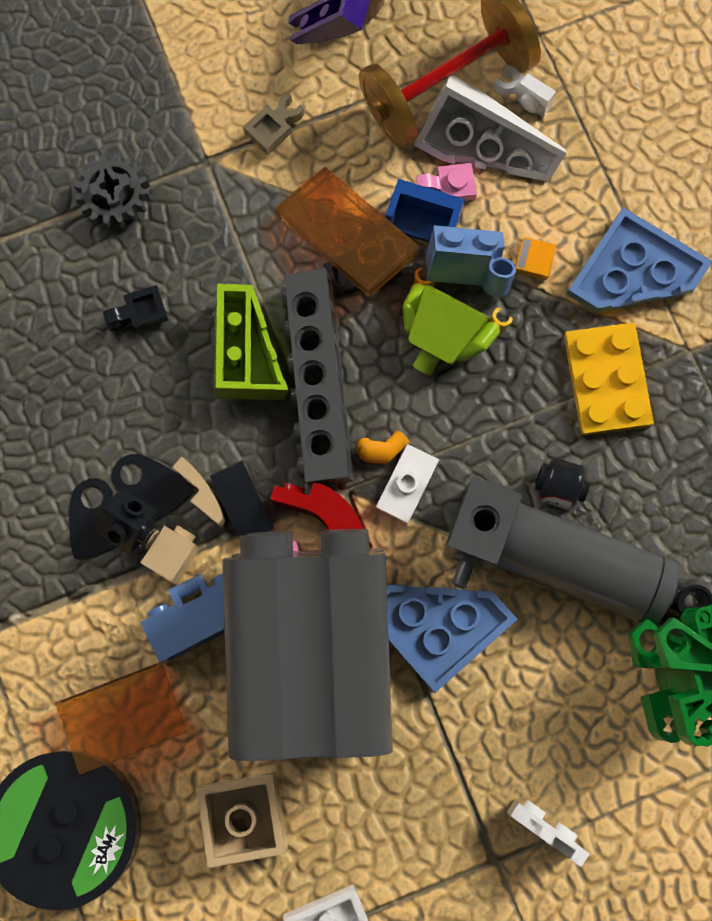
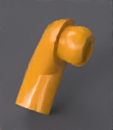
[355,430,410,464]

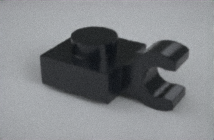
[103,285,169,332]

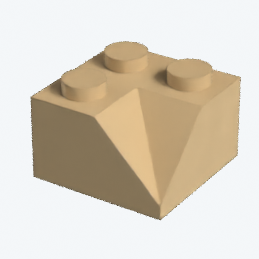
[196,772,288,868]

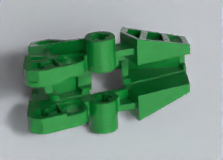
[628,604,712,747]

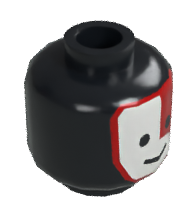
[534,458,591,510]

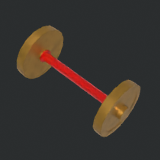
[358,0,541,148]

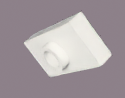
[376,444,439,525]

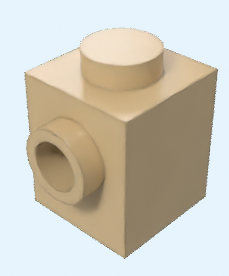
[140,525,200,585]

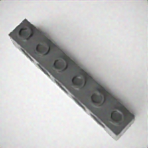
[281,268,354,487]

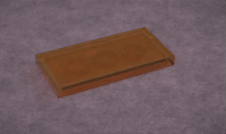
[275,167,420,297]

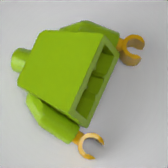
[403,268,513,376]

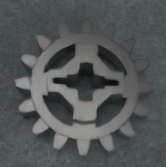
[74,153,151,229]

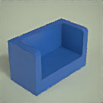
[385,179,465,243]

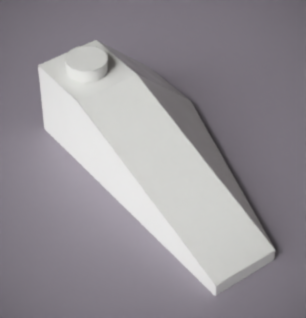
[414,75,567,182]

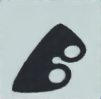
[69,454,192,560]

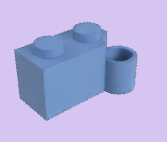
[426,225,516,297]

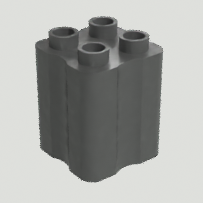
[222,529,393,761]

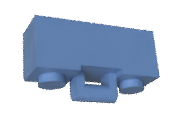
[140,573,225,664]

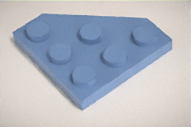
[566,207,712,313]
[387,584,517,693]

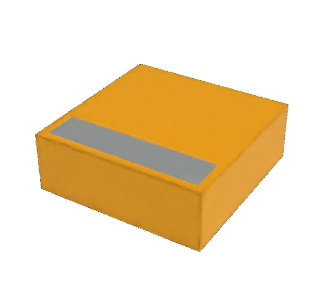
[515,236,557,281]

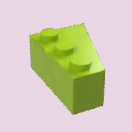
[214,284,288,400]

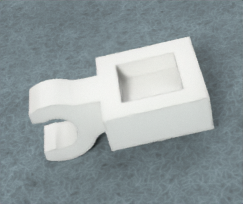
[494,65,556,118]

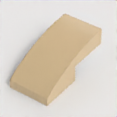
[172,456,227,529]

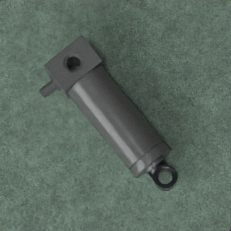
[442,476,712,625]

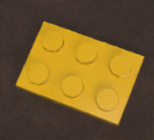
[564,322,654,436]

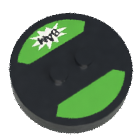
[0,750,142,910]

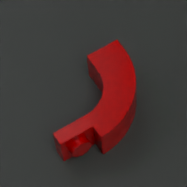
[270,481,363,530]

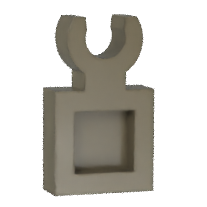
[243,93,304,155]

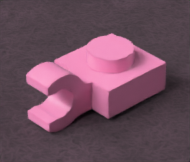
[415,163,477,201]

